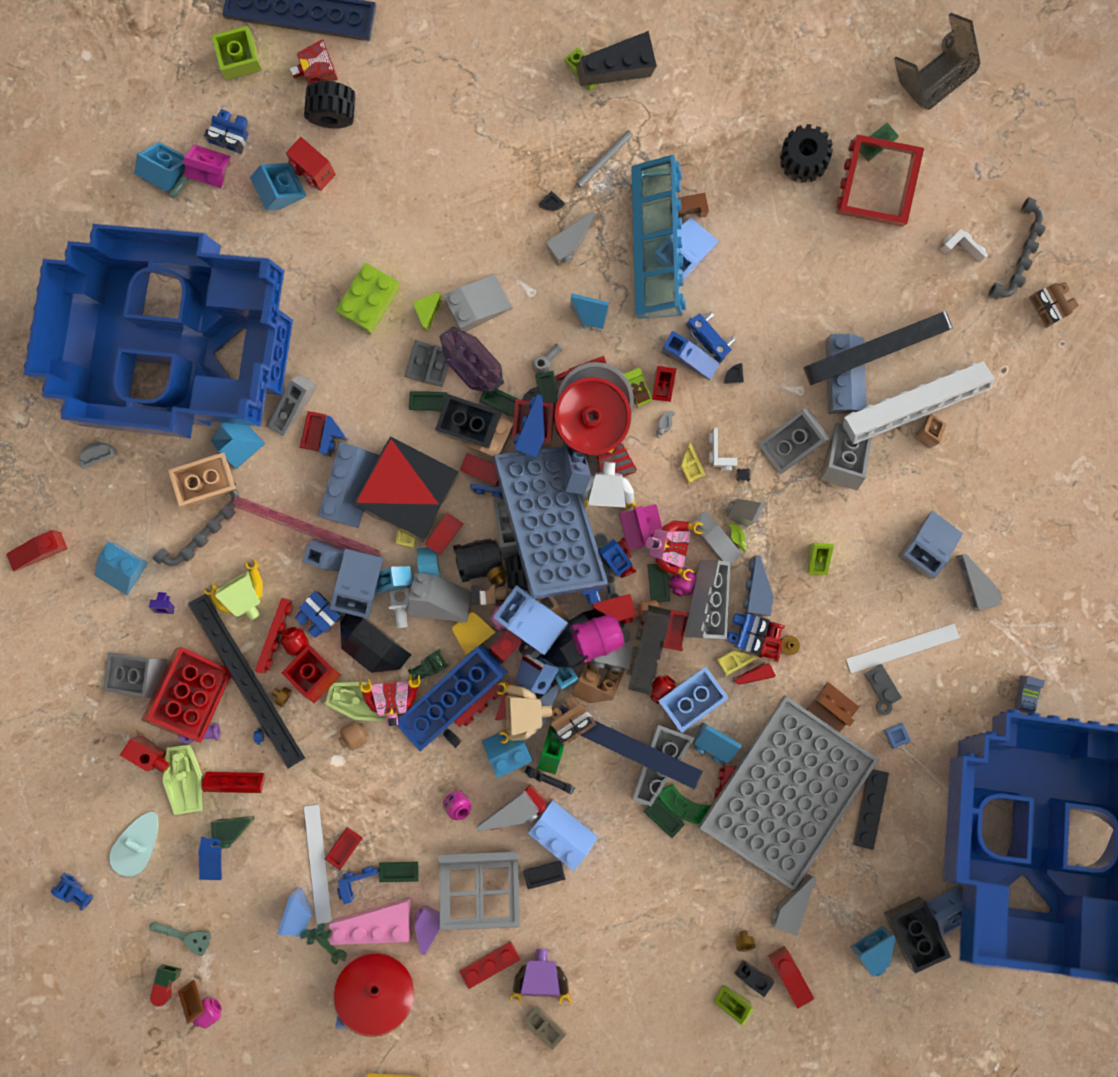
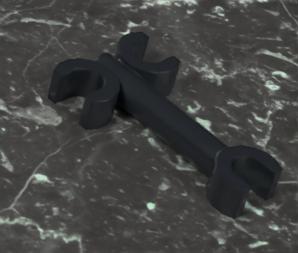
[524,765,575,795]

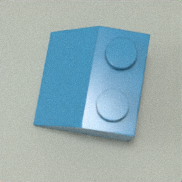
[134,142,186,191]
[250,163,307,210]
[95,541,148,595]
[692,722,742,764]
[482,732,533,778]
[850,926,895,977]

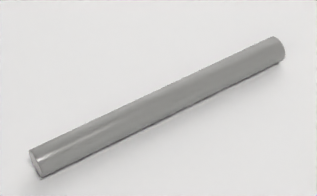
[576,130,633,188]

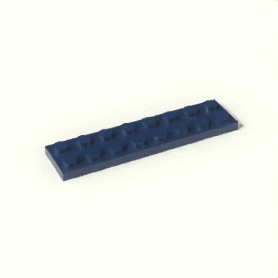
[222,0,376,41]

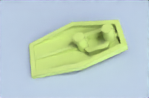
[325,682,386,722]
[163,744,203,815]

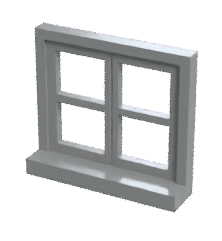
[439,852,520,931]

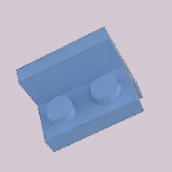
[927,886,963,936]

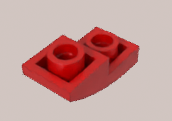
[460,453,499,486]
[425,513,463,555]

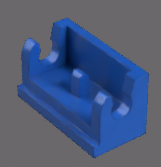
[198,837,222,880]

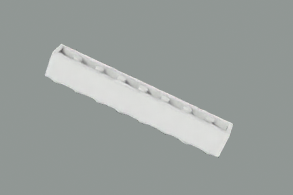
[843,361,995,445]

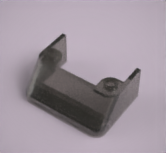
[894,13,980,110]

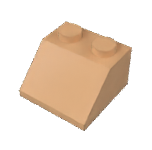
[464,418,513,458]

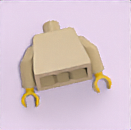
[497,682,552,744]

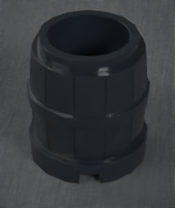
[453,538,503,583]

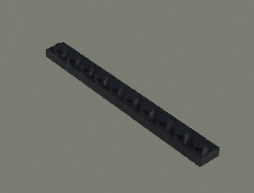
[188,594,305,769]

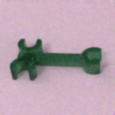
[300,924,347,964]

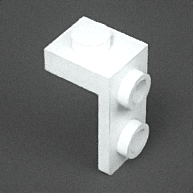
[940,229,988,263]
[708,428,737,471]

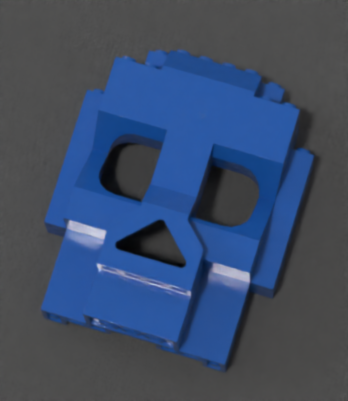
[24,224,293,439]
[943,710,1118,984]

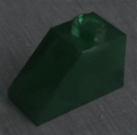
[211,816,255,849]

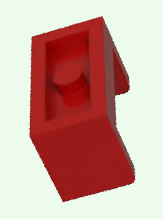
[662,609,689,651]

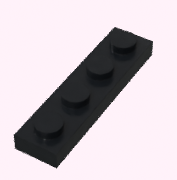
[853,769,889,850]

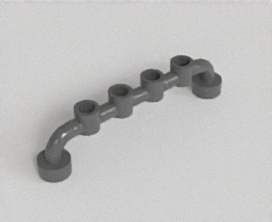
[988,197,1046,299]
[152,481,239,566]
[594,533,631,643]

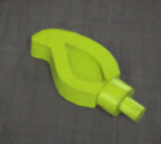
[728,523,746,552]

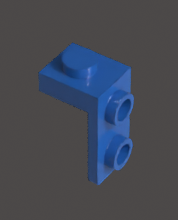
[470,484,503,498]
[337,866,379,904]

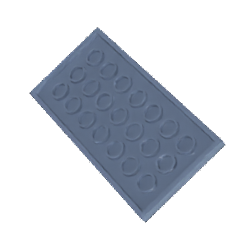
[492,446,608,599]

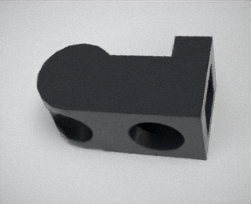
[734,960,774,998]

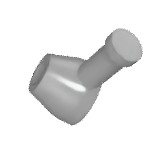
[532,343,563,374]

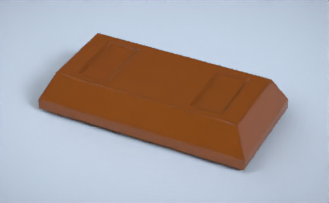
[178,980,205,1024]

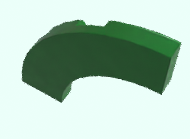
[658,783,712,824]

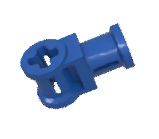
[51,873,94,911]

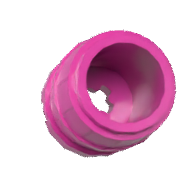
[571,615,624,663]

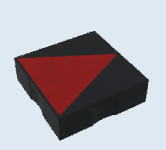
[353,436,459,542]

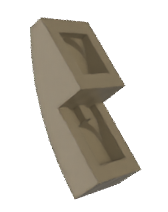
[523,1006,567,1050]

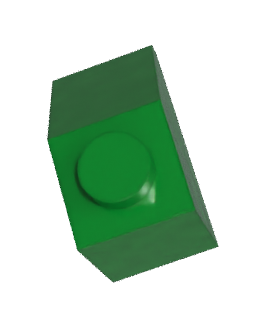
[537,726,565,775]

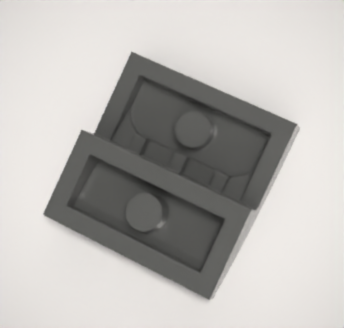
[404,340,453,387]

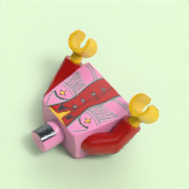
[646,520,703,581]
[359,674,420,726]

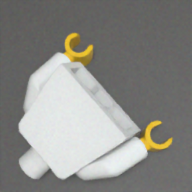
[581,462,636,510]

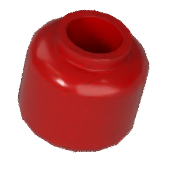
[280,627,309,657]
[649,675,677,704]

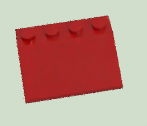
[141,647,231,743]

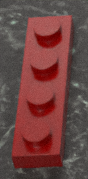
[255,598,293,674]

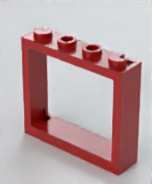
[836,134,924,227]

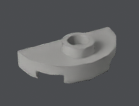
[79,442,117,469]

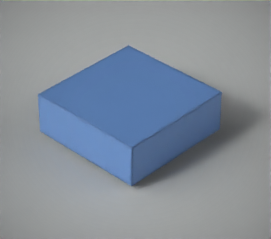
[884,723,911,749]

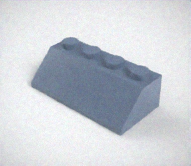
[826,334,867,414]
[318,442,380,528]

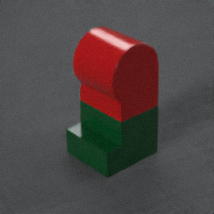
[150,964,182,1007]

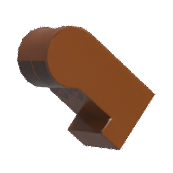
[671,193,709,218]

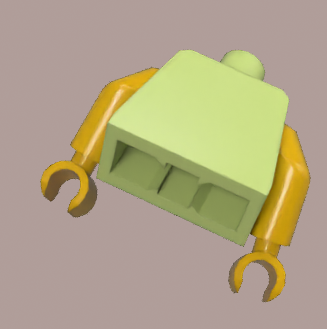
[204,559,263,620]

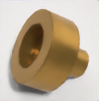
[487,566,507,586]
[781,636,800,655]
[271,687,292,708]
[735,931,756,952]

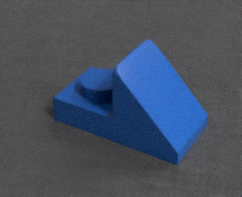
[319,415,348,457]
[599,539,633,576]

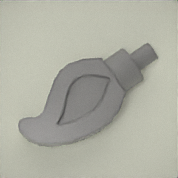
[655,411,675,438]

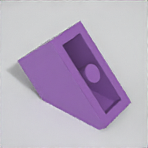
[414,905,440,956]

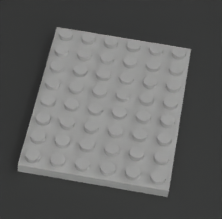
[698,695,879,890]

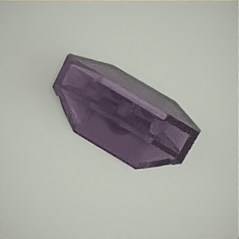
[439,327,504,393]

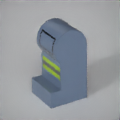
[1015,675,1045,713]

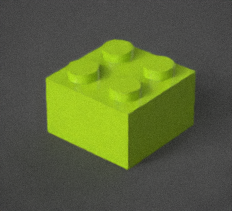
[211,26,262,80]

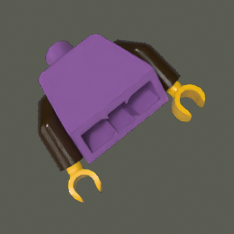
[510,949,571,1005]

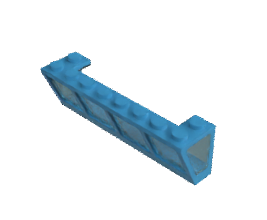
[631,155,686,319]

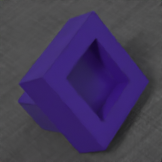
[149,592,175,614]

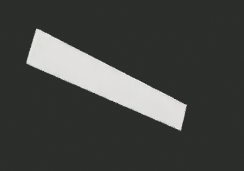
[846,623,960,673]
[304,805,332,924]

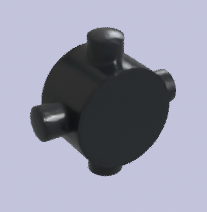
[736,468,750,482]

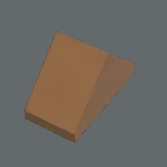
[914,414,946,448]

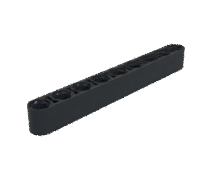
[803,311,953,386]

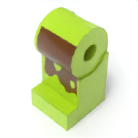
[624,367,652,407]

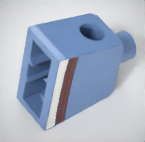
[516,654,559,695]

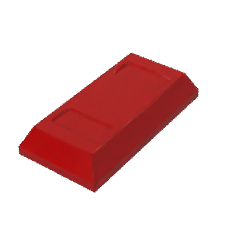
[300,411,326,452]
[324,827,363,870]

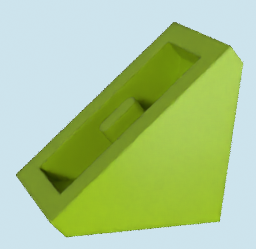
[413,292,443,332]
[808,543,834,575]
[714,985,754,1026]

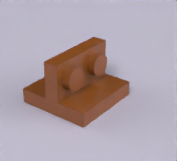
[806,682,859,732]

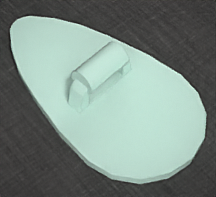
[109,811,159,877]

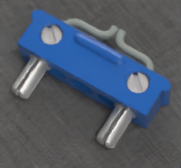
[686,311,736,363]

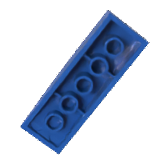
[397,643,508,751]

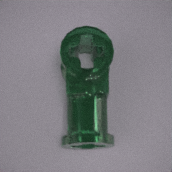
[408,649,449,680]

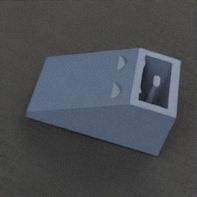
[898,511,963,579]
[330,549,383,618]

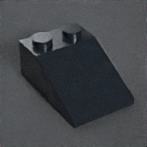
[435,394,502,449]

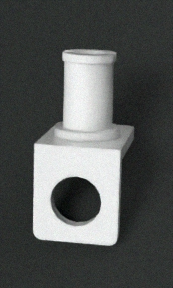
[389,587,410,628]

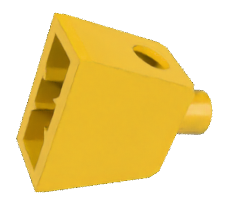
[452,611,497,655]

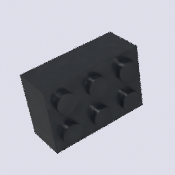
[884,897,951,974]

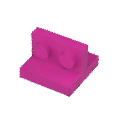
[183,144,231,188]
[619,504,662,550]

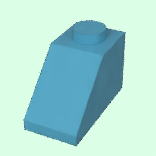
[376,566,413,594]

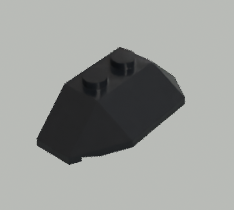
[541,609,605,668]
[340,614,412,673]

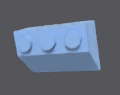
[658,666,729,733]
[528,800,598,871]

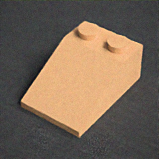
[168,452,236,509]

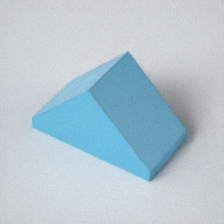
[417,547,441,578]
[555,666,579,689]

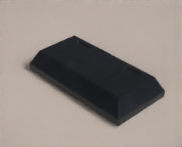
[523,860,566,890]

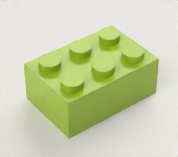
[335,262,400,335]

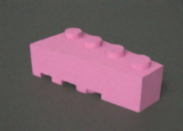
[329,897,412,945]

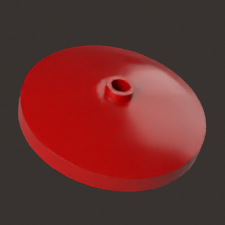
[554,377,631,455]
[334,953,414,1037]

